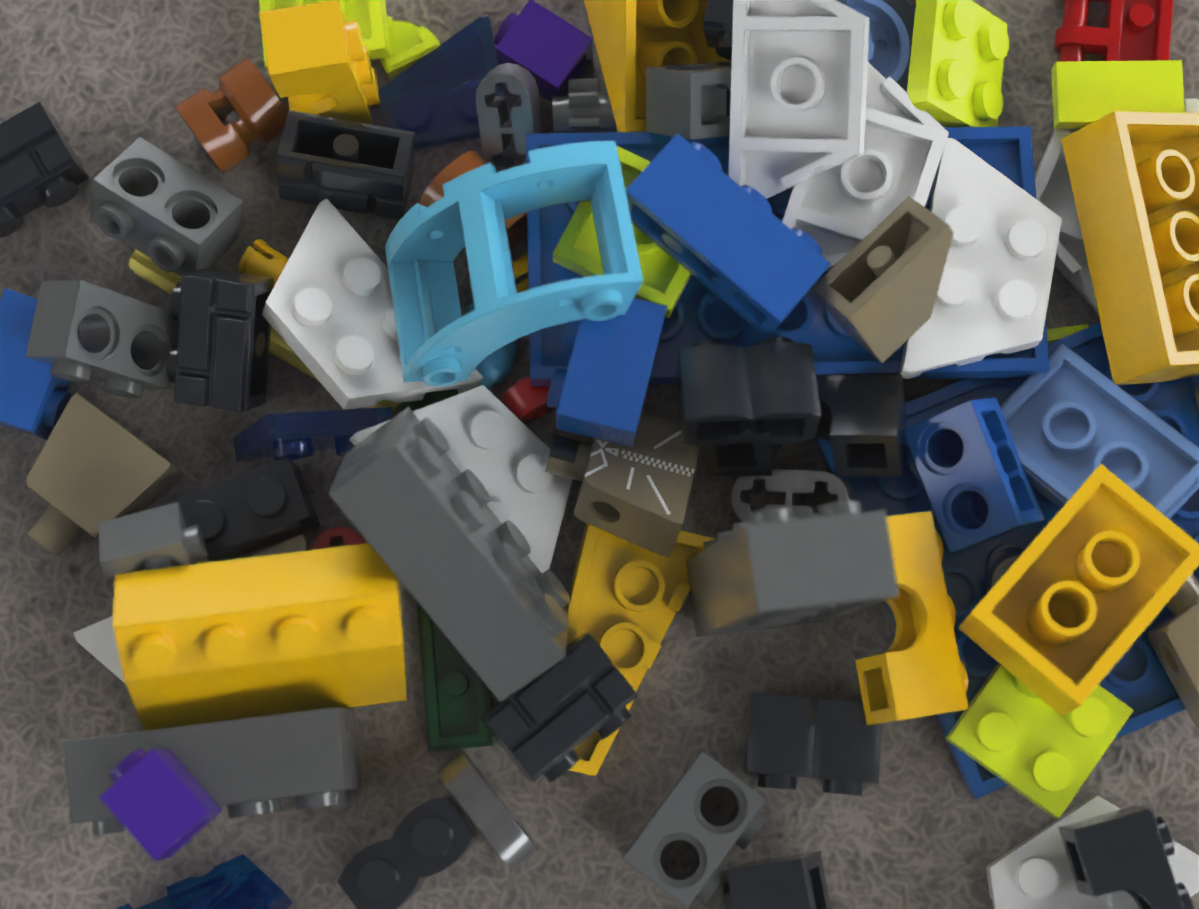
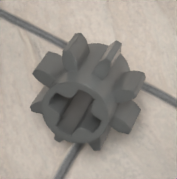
[552,78,616,133]

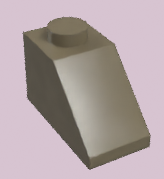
[812,196,954,363]

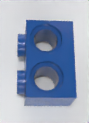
[903,398,1045,553]

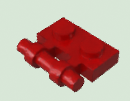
[1054,0,1174,62]

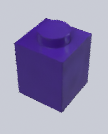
[494,0,593,102]
[99,748,223,861]

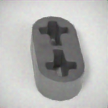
[476,63,544,172]
[731,469,856,521]
[437,750,538,870]

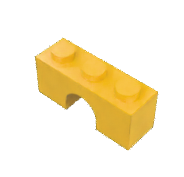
[259,0,381,125]
[855,511,969,726]

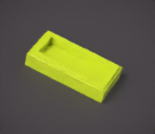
[1051,60,1185,129]

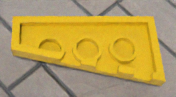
[567,523,715,776]

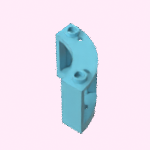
[385,141,643,387]

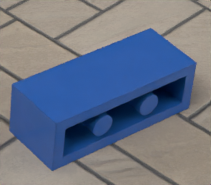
[625,133,831,338]

